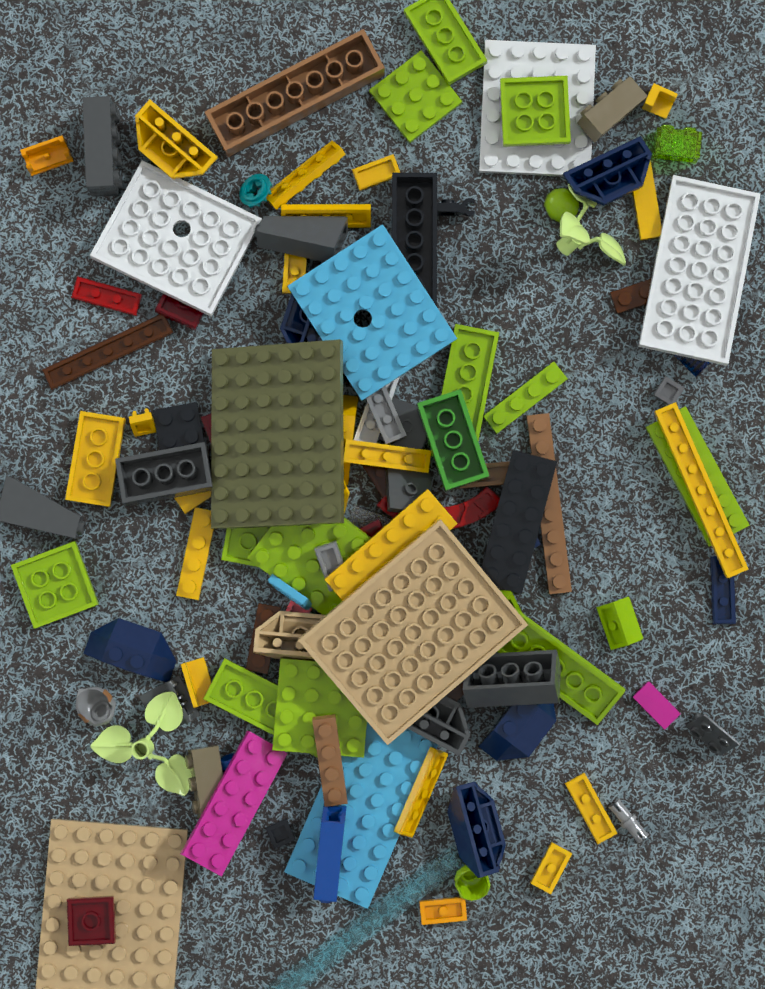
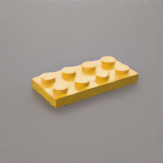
[65,411,126,507]

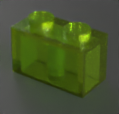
[652,125,702,163]

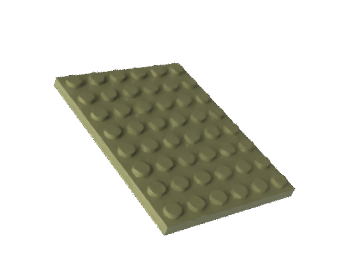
[211,339,344,529]

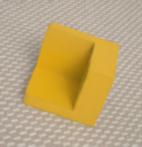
[642,83,678,119]

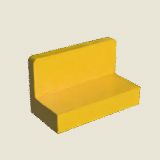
[181,657,212,708]

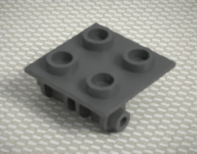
[139,675,200,736]
[685,712,740,756]

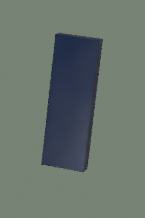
[710,556,736,624]

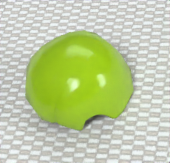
[544,188,579,223]
[454,865,490,901]

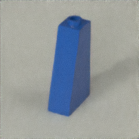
[313,805,347,903]

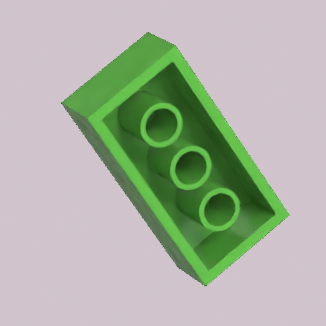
[417,389,489,492]

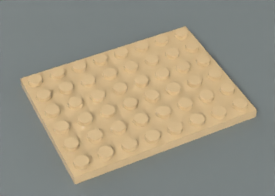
[298,519,528,745]
[36,819,188,989]

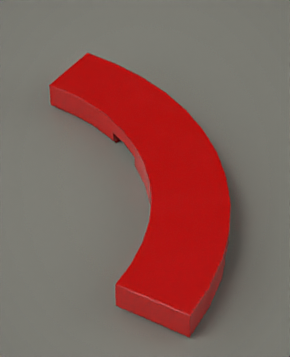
[376,486,500,529]

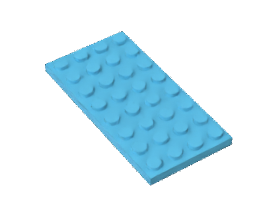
[284,722,438,909]

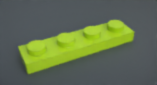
[483,362,568,434]

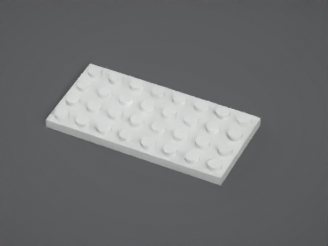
[638,175,760,366]

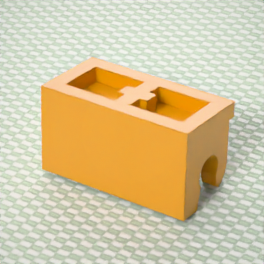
[20,135,74,176]

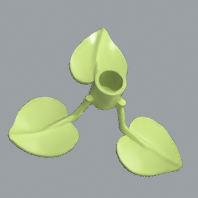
[556,184,626,267]
[90,692,192,796]

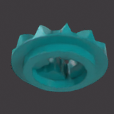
[239,174,273,208]

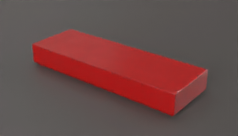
[71,276,142,316]

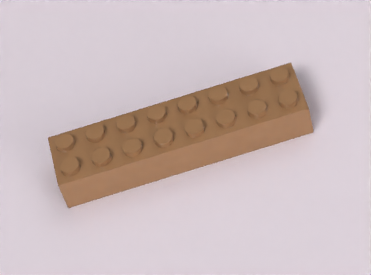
[205,29,385,157]

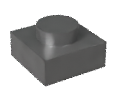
[653,376,684,405]

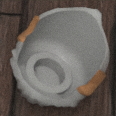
[75,686,116,727]

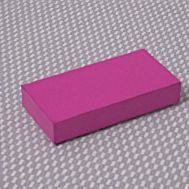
[632,681,681,730]

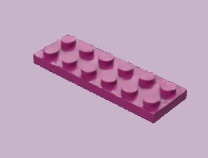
[180,731,288,877]

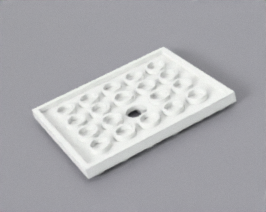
[479,40,596,176]
[90,160,262,317]

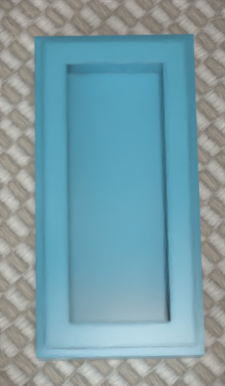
[268,574,312,610]

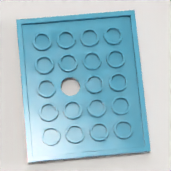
[287,224,457,401]

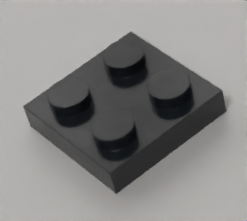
[153,402,205,450]

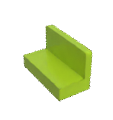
[596,597,643,650]

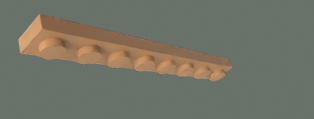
[526,413,572,594]

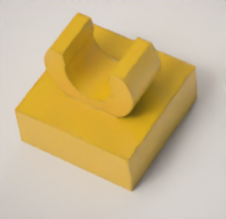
[129,408,156,437]

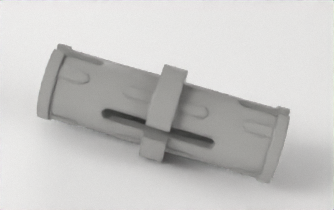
[608,798,649,843]

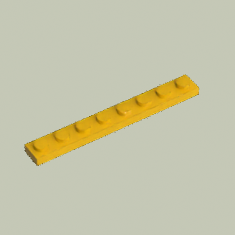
[654,402,749,578]

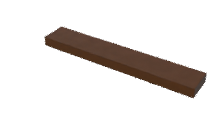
[42,315,174,391]

